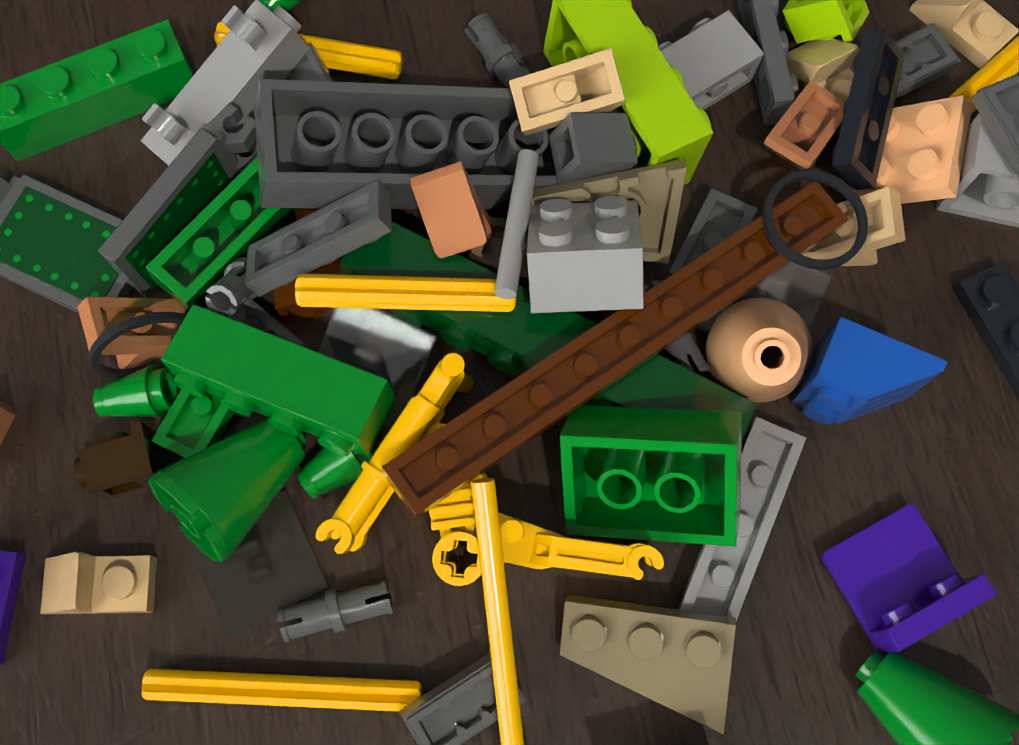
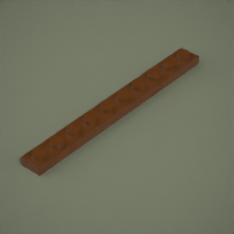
[381,181,849,519]

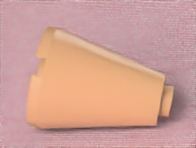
[705,298,813,403]

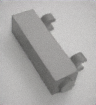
[141,0,310,166]

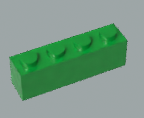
[0,19,194,162]
[146,157,294,312]
[161,304,396,457]

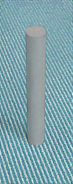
[494,149,539,299]

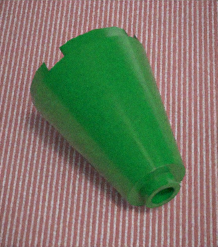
[148,417,306,563]
[855,650,1019,745]

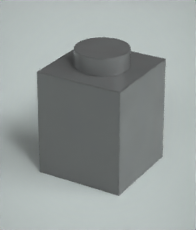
[549,112,638,184]

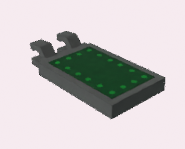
[98,103,257,298]
[0,174,132,313]

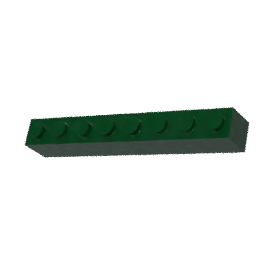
[340,221,757,441]

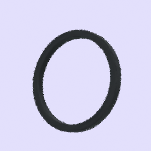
[762,170,868,270]
[89,312,186,379]

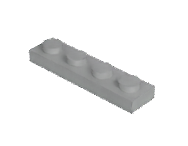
[677,417,806,621]

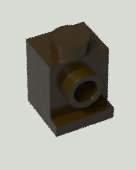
[74,421,165,500]

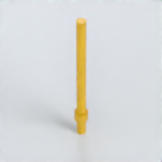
[471,478,524,745]

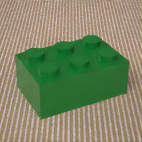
[560,405,742,547]

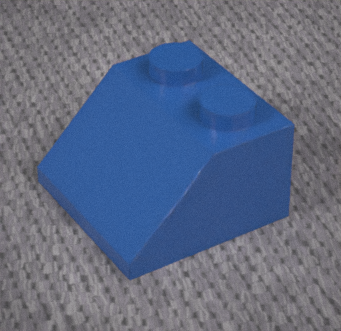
[791,317,947,424]

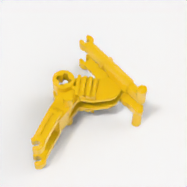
[316,353,664,586]

